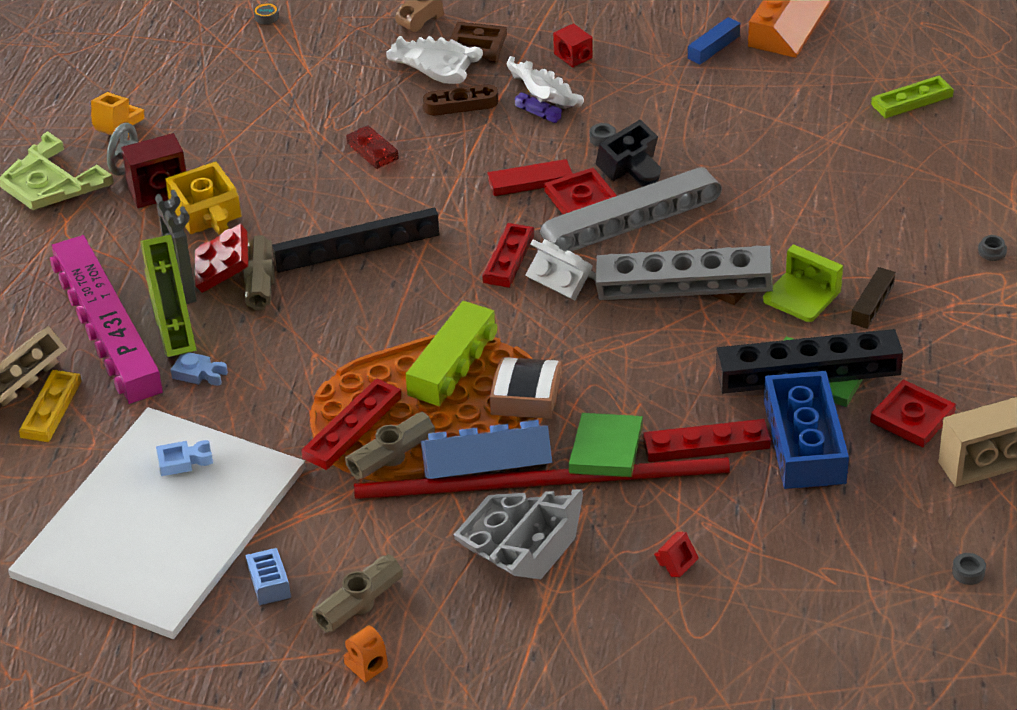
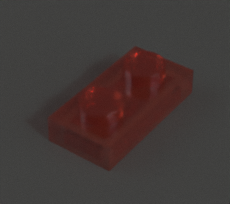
[346,125,399,169]

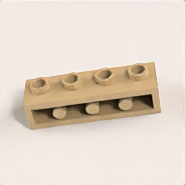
[0,326,67,406]

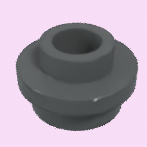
[978,235,1007,261]

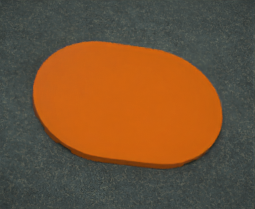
[310,335,543,482]

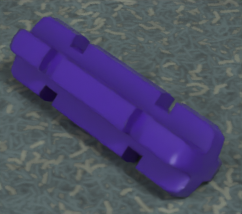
[515,92,562,123]

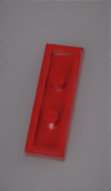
[487,159,573,196]
[482,223,535,288]

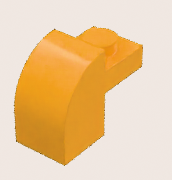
[91,92,144,138]

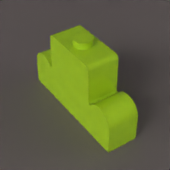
[140,235,197,357]

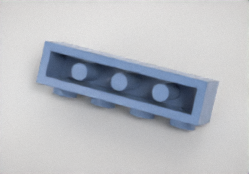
[421,420,552,479]

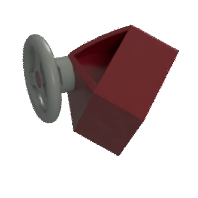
[107,123,186,208]

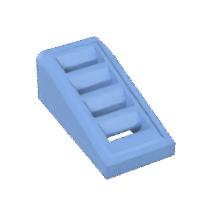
[245,548,291,605]

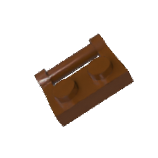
[449,21,507,63]

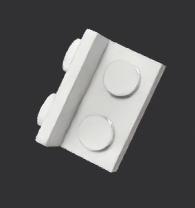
[525,239,596,301]

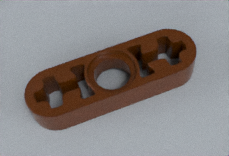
[423,84,499,116]

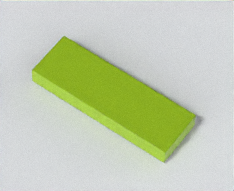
[871,75,954,119]

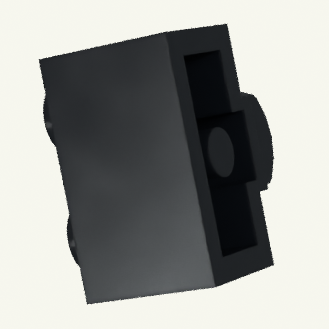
[595,119,661,187]

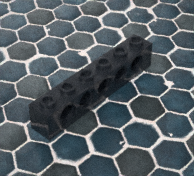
[716,329,903,394]

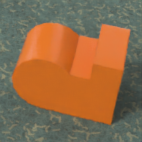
[343,625,388,683]

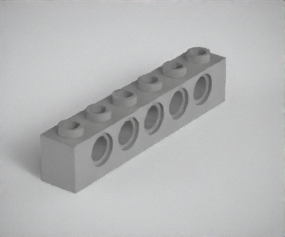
[596,245,773,300]

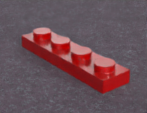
[301,378,401,470]
[643,419,771,462]

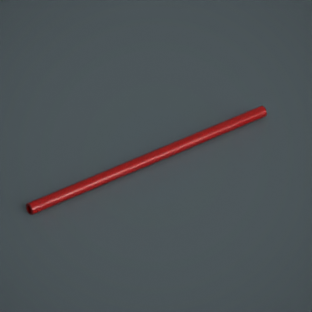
[354,457,730,499]

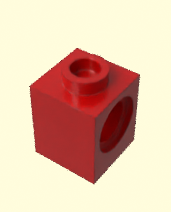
[553,23,593,68]

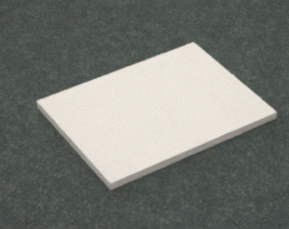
[8,407,306,639]

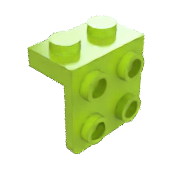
[763,244,843,322]

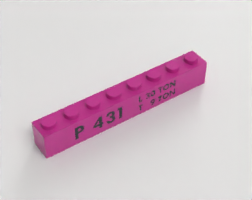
[50,235,163,404]

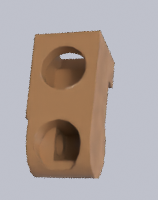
[395,0,444,32]

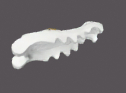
[386,36,483,84]
[507,56,584,109]

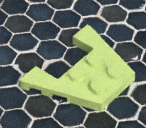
[0,131,114,210]

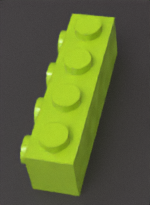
[406,301,497,406]

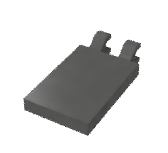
[155,190,197,304]

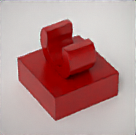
[654,532,699,578]

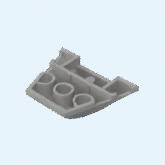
[453,489,583,580]

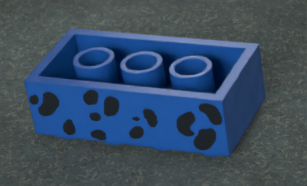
[764,371,849,489]

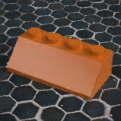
[748,0,830,58]

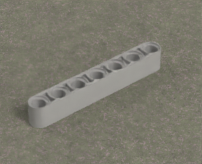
[540,167,722,252]

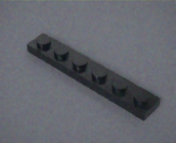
[272,207,440,273]

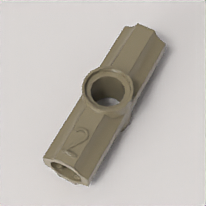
[244,235,275,310]
[345,411,435,480]
[312,554,403,633]

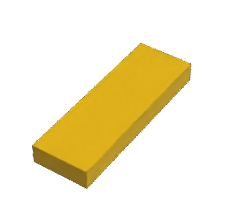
[19,370,82,442]

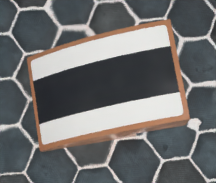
[490,357,562,419]

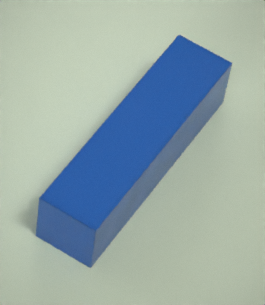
[688,17,741,64]

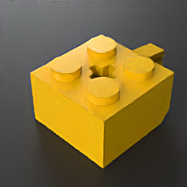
[165,161,242,234]

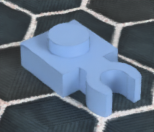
[171,352,228,386]
[156,440,213,476]

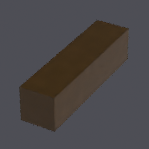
[851,267,896,329]

